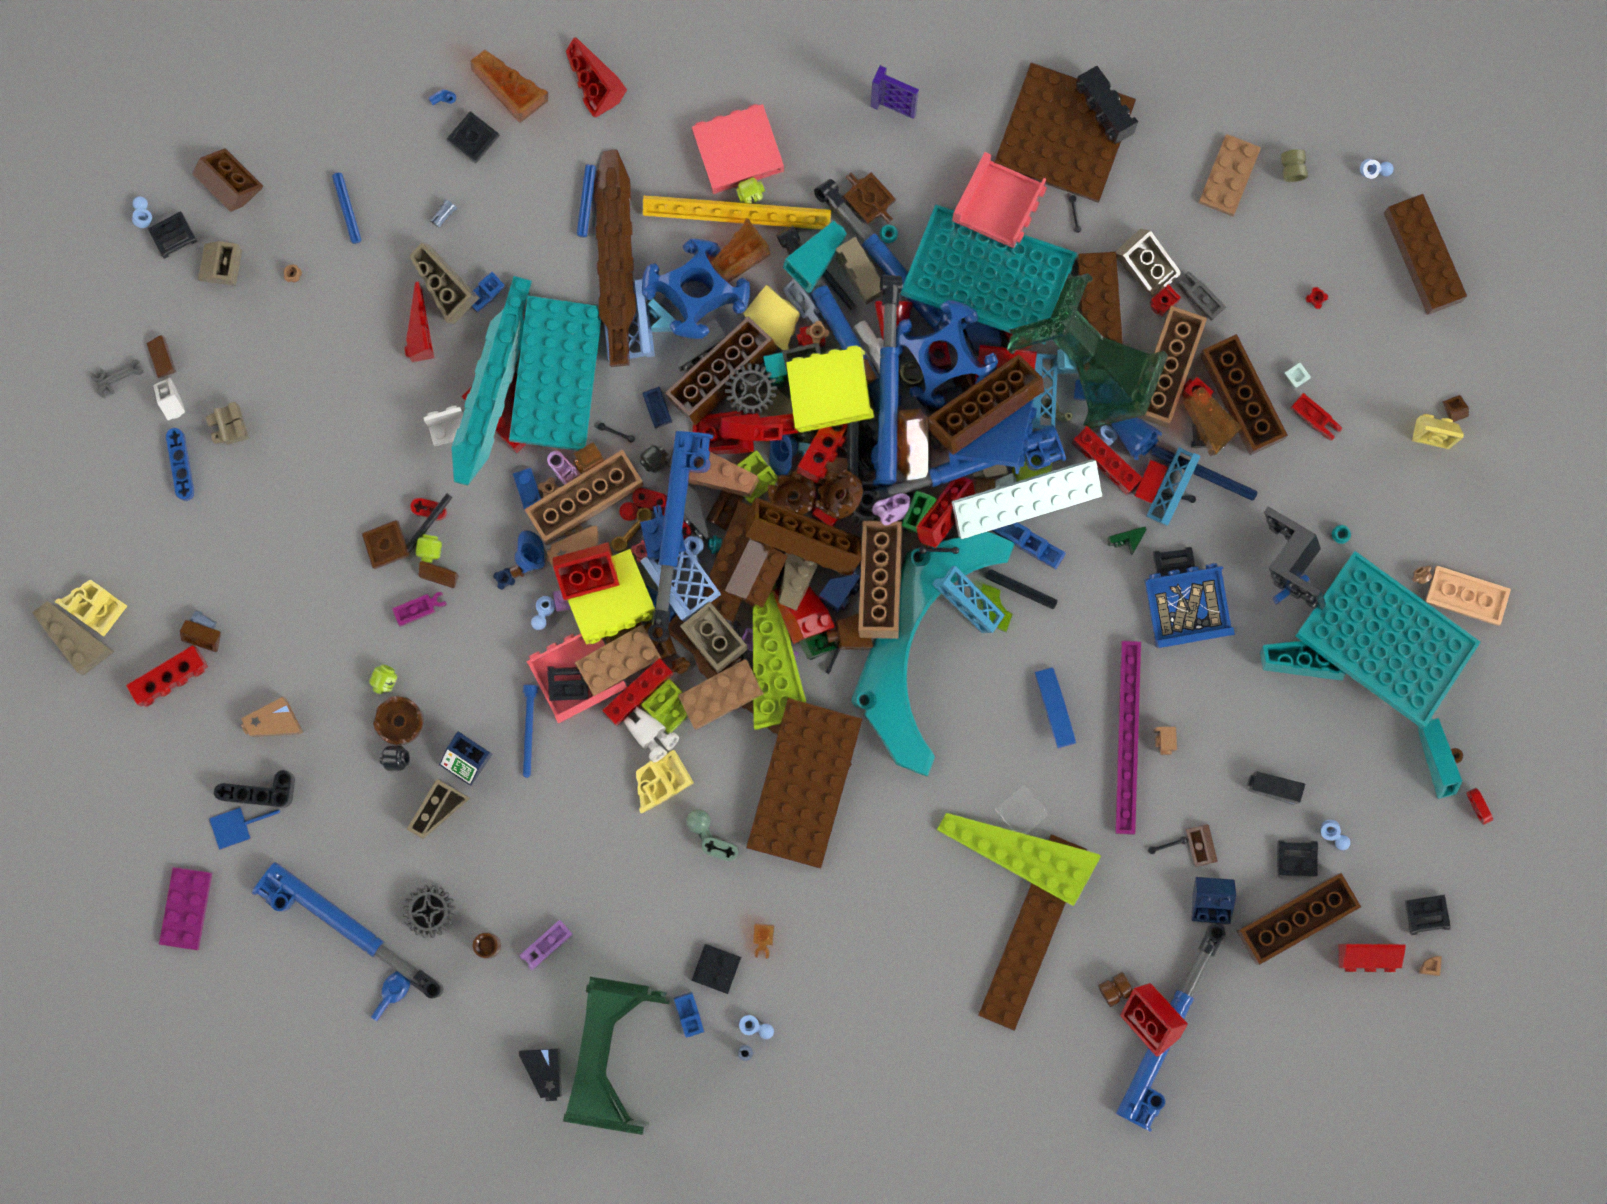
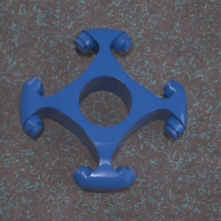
[642,239,750,339]
[896,300,998,409]

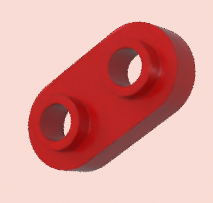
[632,488,667,513]

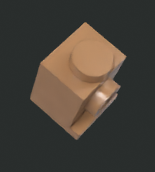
[1154,727,1177,755]

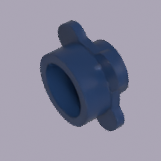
[493,568,515,590]

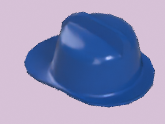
[769,434,798,476]
[515,530,545,573]

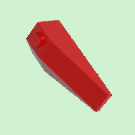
[566,37,627,118]
[404,281,434,362]

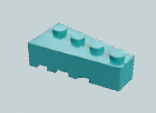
[1260,641,1346,681]

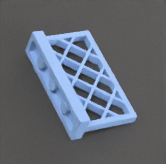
[604,279,655,361]
[640,544,721,622]

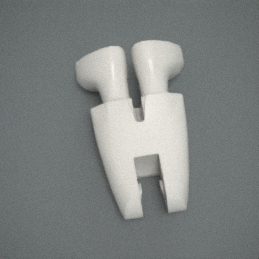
[623,707,679,763]

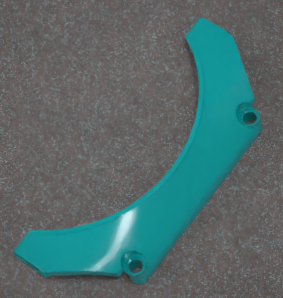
[851,532,1015,777]

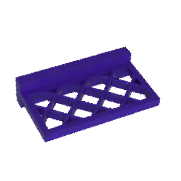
[871,65,919,119]

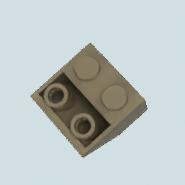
[198,241,242,286]

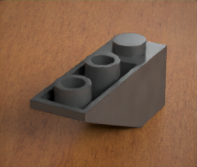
[678,319,726,371]
[683,484,709,541]

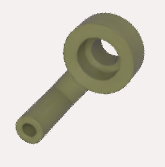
[1041,399,1072,423]

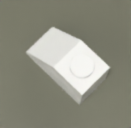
[153,377,185,420]

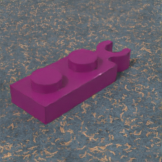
[392,592,447,627]

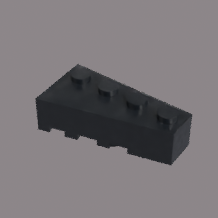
[1076,66,1138,144]

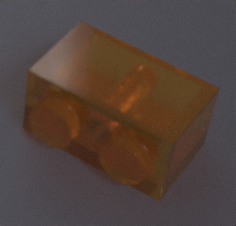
[573,442,604,474]

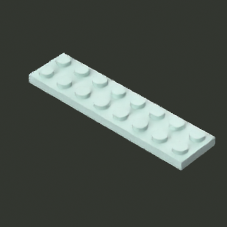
[952,459,1102,539]

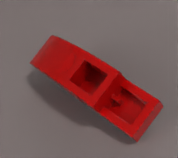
[720,413,798,441]

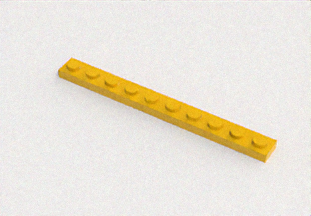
[643,195,831,229]

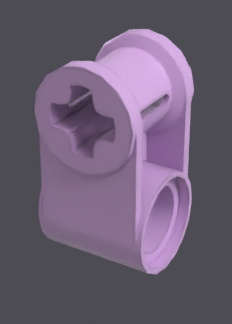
[547,451,581,485]
[872,493,910,525]

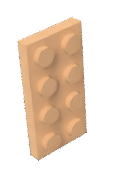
[1425,566,1511,626]

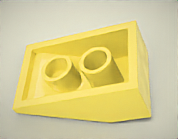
[1412,414,1464,449]

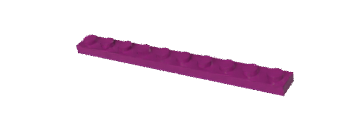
[1115,641,1141,835]

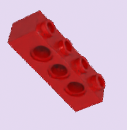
[797,423,847,483]
[1072,426,1142,495]
[916,477,975,548]
[126,645,208,707]
[602,658,674,726]

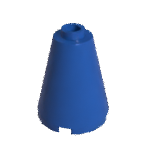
[1110,408,1162,460]

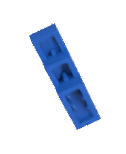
[991,522,1066,570]
[1035,667,1076,748]

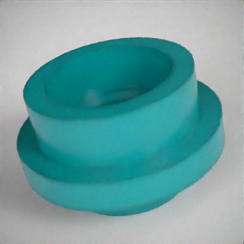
[879,225,898,244]
[1331,525,1351,544]
[707,535,722,554]

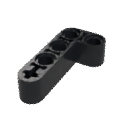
[214,770,295,808]

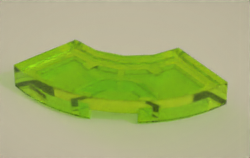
[980,584,1013,632]

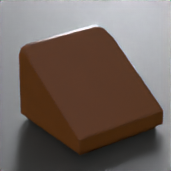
[1443,395,1469,422]

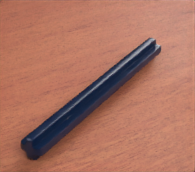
[1151,445,1258,501]

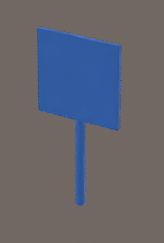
[209,808,280,850]

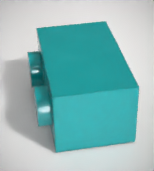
[764,353,788,388]

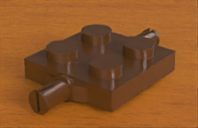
[843,172,896,225]

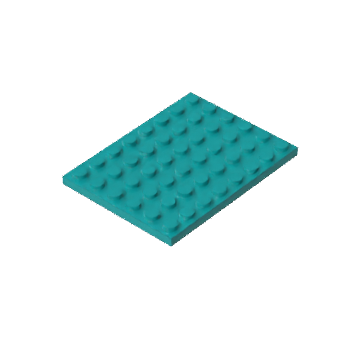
[900,204,1077,345]
[1295,551,1481,729]

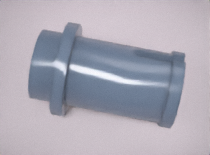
[190,611,217,629]
[738,1045,753,1061]

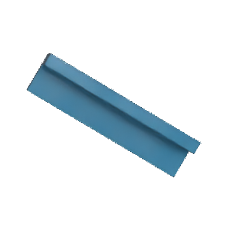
[1031,354,1058,432]
[1146,447,1201,526]
[932,566,1004,633]

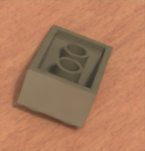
[1115,228,1181,297]
[680,602,748,674]

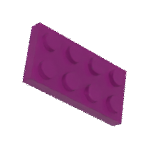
[159,867,213,950]

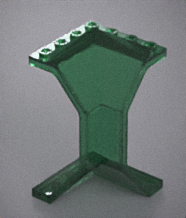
[1007,273,1168,429]
[563,976,670,1135]

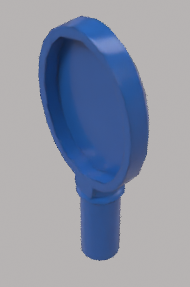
[371,971,411,1021]

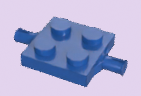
[640,505,686,560]

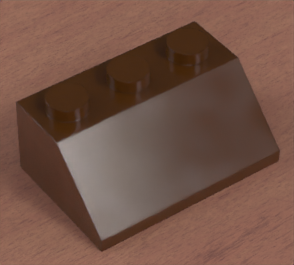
[192,148,263,212]
[724,540,788,609]

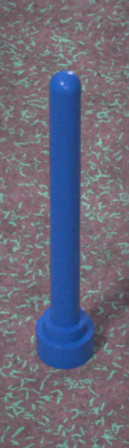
[523,685,539,778]

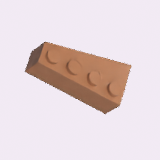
[688,452,759,497]

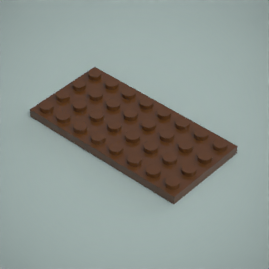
[746,698,863,869]

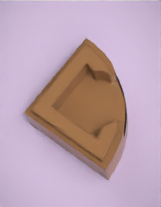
[1419,956,1442,976]

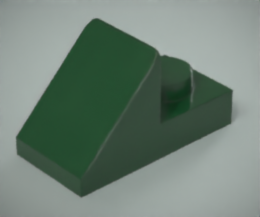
[1107,526,1147,556]
[800,632,837,660]

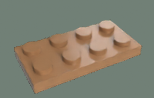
[1198,134,1261,216]
[575,625,661,696]
[678,659,764,730]

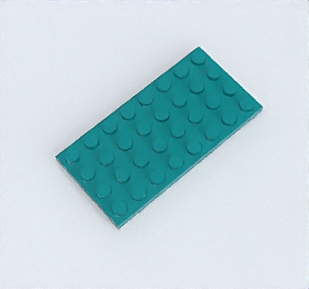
[509,296,601,452]

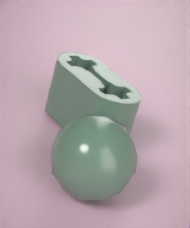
[686,809,739,861]

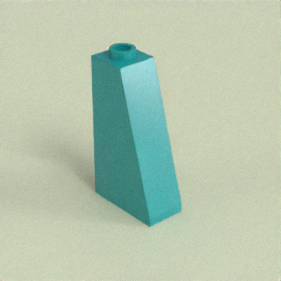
[783,221,847,294]
[1418,718,1462,799]

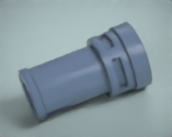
[430,199,457,228]

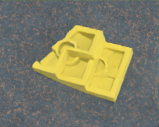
[743,285,800,351]
[55,580,127,637]
[636,750,694,813]

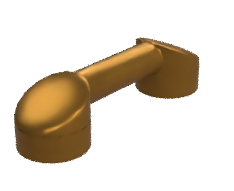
[611,508,652,553]

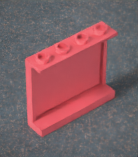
[692,104,784,194]
[952,152,1047,248]
[526,634,627,723]

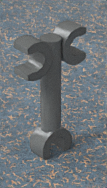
[91,360,144,398]

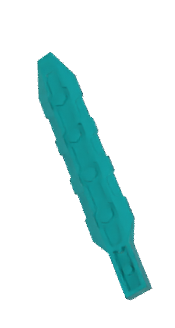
[451,276,532,486]

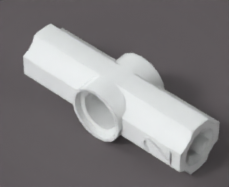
[852,321,884,374]

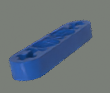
[166,428,194,501]

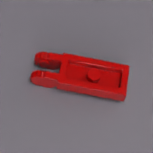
[1290,393,1342,441]

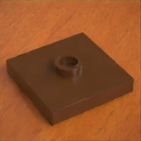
[362,520,409,569]

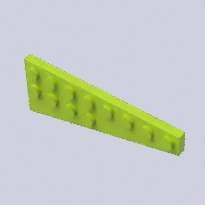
[753,584,807,730]
[937,813,1101,907]

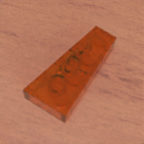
[471,50,548,123]

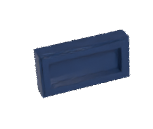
[642,386,673,429]

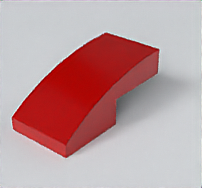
[1135,459,1168,503]

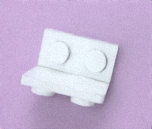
[423,406,464,447]

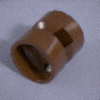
[472,933,501,958]
[1098,972,1133,1007]

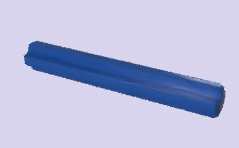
[577,164,596,238]
[332,172,361,244]

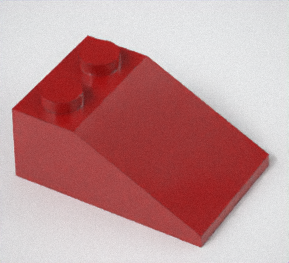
[693,410,754,454]
[772,586,835,644]

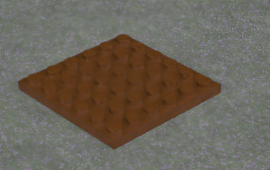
[994,62,1136,203]

